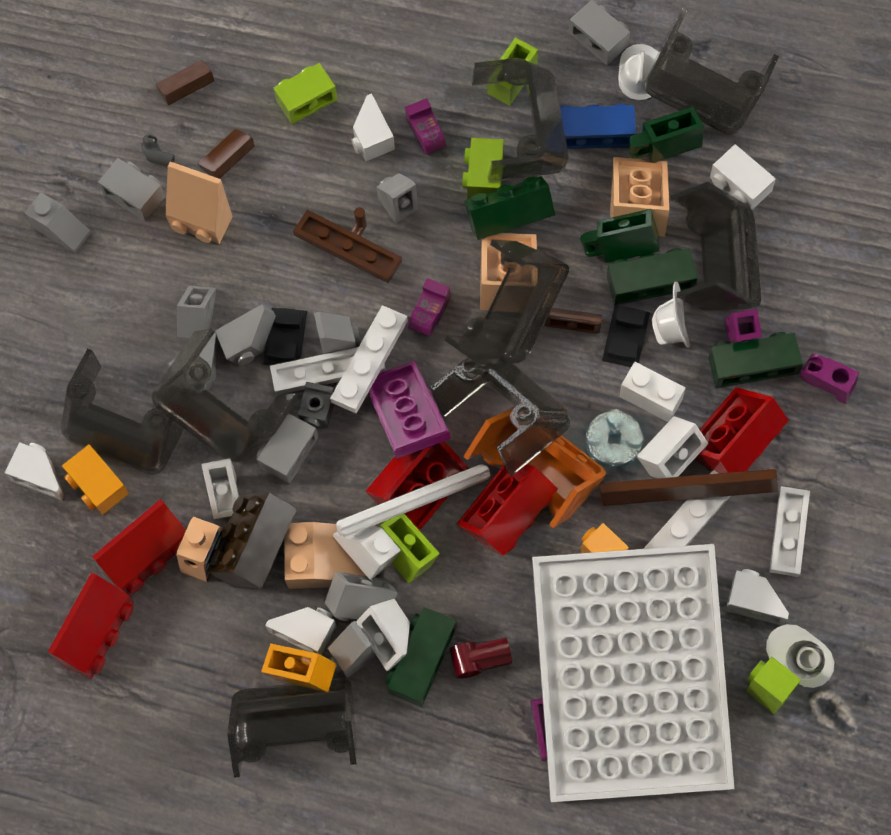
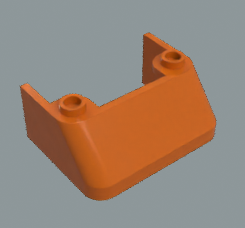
[463,406,606,528]

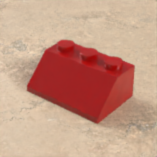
[695,387,789,473]
[365,441,469,531]
[456,458,558,556]
[92,499,186,594]
[48,572,134,680]

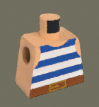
[176,517,223,582]

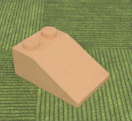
[610,157,669,237]
[166,162,233,244]
[480,233,538,313]
[284,522,376,589]

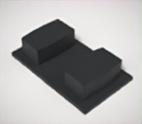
[602,305,650,367]
[263,308,308,365]

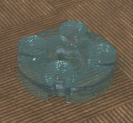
[586,409,644,468]

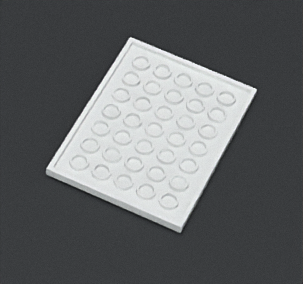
[532,544,734,802]

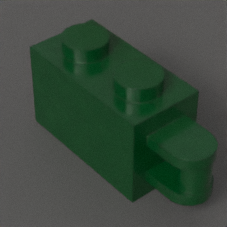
[629,107,704,163]
[580,209,660,263]

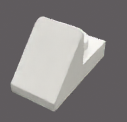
[202,458,239,519]

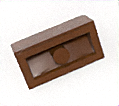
[156,60,214,105]
[198,129,255,179]
[545,307,602,334]

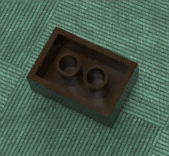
[206,492,297,588]

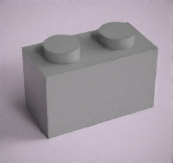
[569,0,630,65]
[98,158,165,221]
[257,413,319,485]

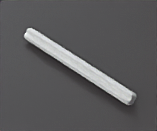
[336,464,491,537]

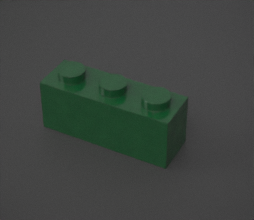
[464,176,555,240]
[607,248,698,306]
[708,332,803,388]
[385,607,457,708]

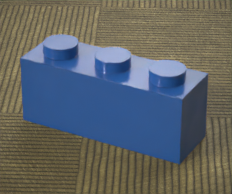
[552,104,636,150]

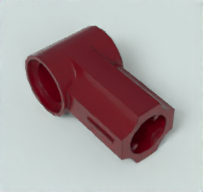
[450,637,512,679]

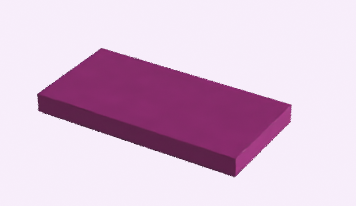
[368,361,451,459]

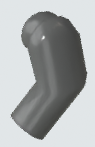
[141,134,175,166]

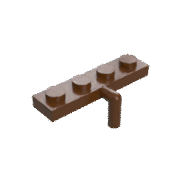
[293,207,402,284]

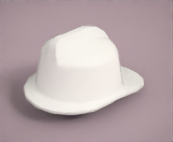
[618,44,662,101]
[652,282,690,348]
[766,624,834,688]

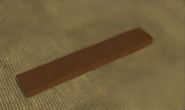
[600,469,779,506]

